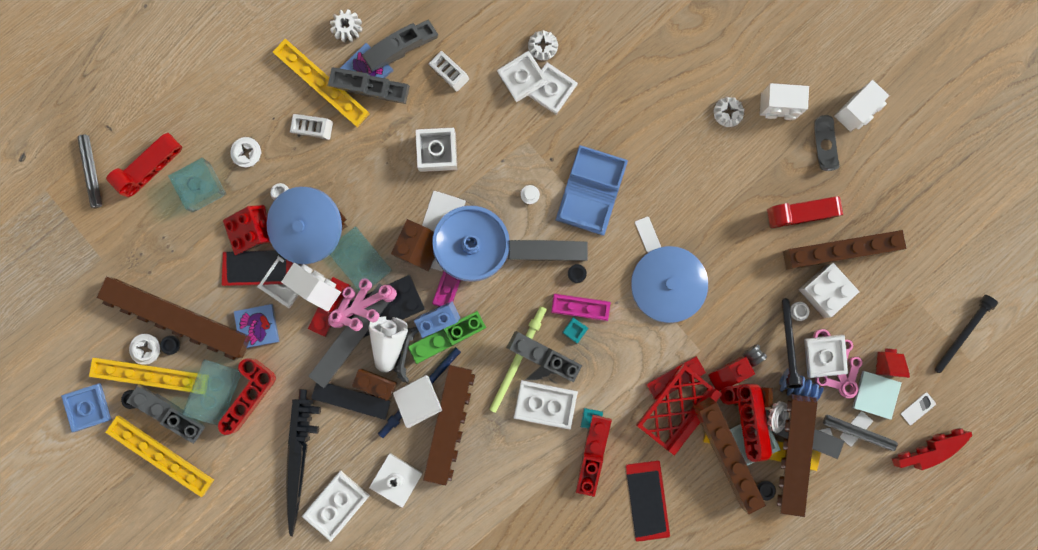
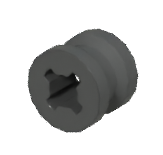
[742,344,767,367]

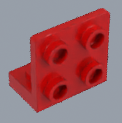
[223,205,271,255]

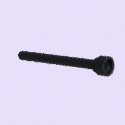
[935,295,998,373]
[782,298,803,389]

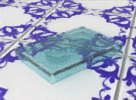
[330,227,392,291]
[182,359,241,425]

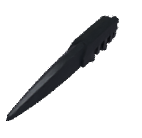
[286,389,321,537]

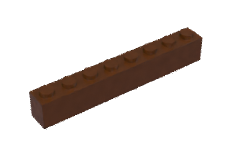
[97,276,251,360]

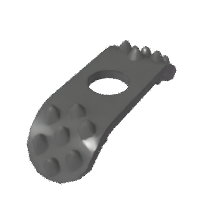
[814,115,840,171]
[394,327,419,383]

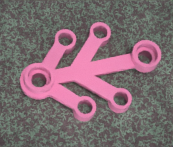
[328,278,397,331]
[813,329,862,398]

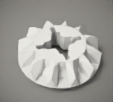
[528,30,558,60]
[714,97,744,127]
[230,137,262,168]
[129,334,161,365]
[767,401,789,433]

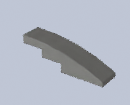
[328,67,410,104]
[508,240,588,261]
[765,409,845,459]

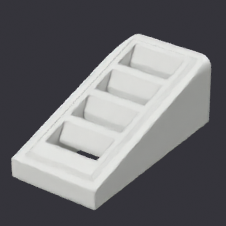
[428,51,469,92]
[290,114,333,140]

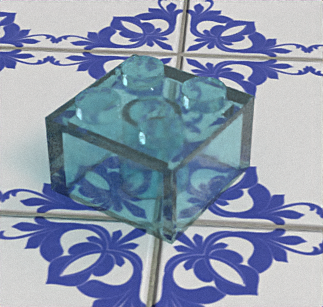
[168,158,227,212]

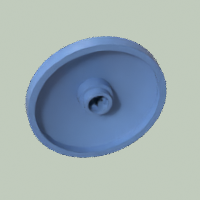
[267,187,342,264]
[432,206,510,282]
[631,246,708,323]

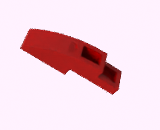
[576,415,612,497]
[892,428,973,470]

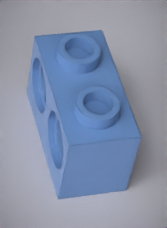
[414,301,460,338]

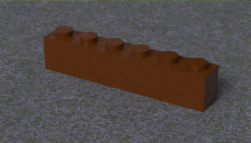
[783,230,906,270]
[423,365,475,486]
[777,395,817,517]
[693,397,766,515]

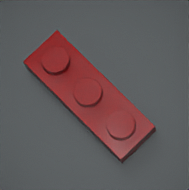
[308,277,351,337]
[646,356,706,400]

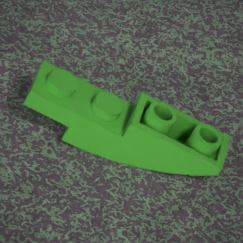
[408,311,486,364]

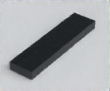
[311,383,391,420]

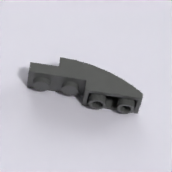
[362,19,438,72]
[506,331,582,382]
[127,385,205,444]

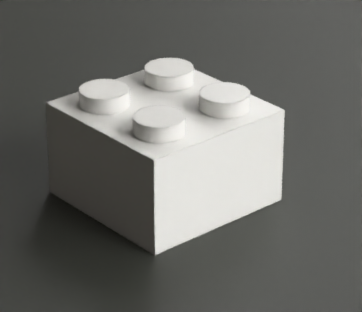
[834,80,889,132]
[760,83,809,120]
[416,128,457,172]
[281,263,341,311]
[799,263,860,318]

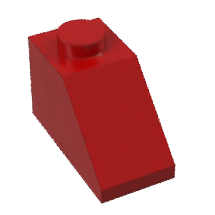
[876,348,910,378]
[708,357,755,391]

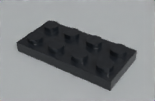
[347,275,426,339]

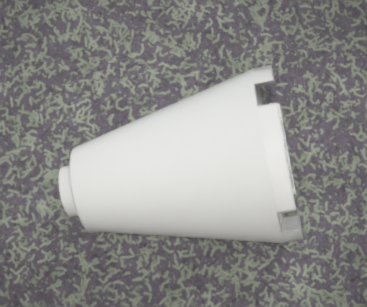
[369,317,408,373]

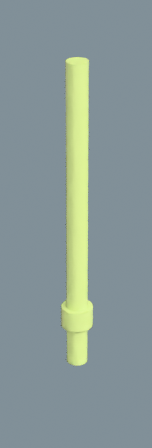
[489,306,547,413]

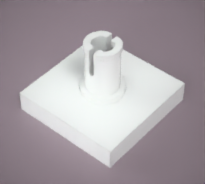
[369,453,423,508]

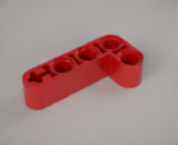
[106,133,183,197]
[767,196,844,228]
[218,358,276,435]
[720,384,772,462]

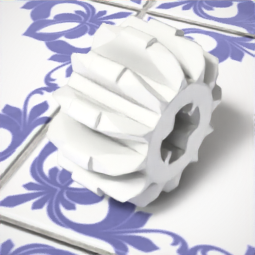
[330,10,362,43]

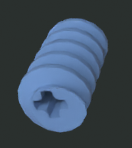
[779,368,824,401]

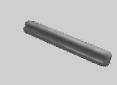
[77,134,102,208]
[823,415,898,451]

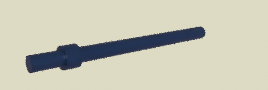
[378,347,461,438]

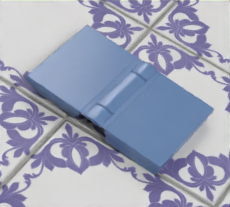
[555,145,628,236]

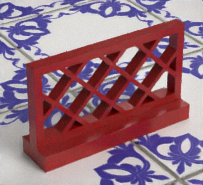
[636,364,722,456]

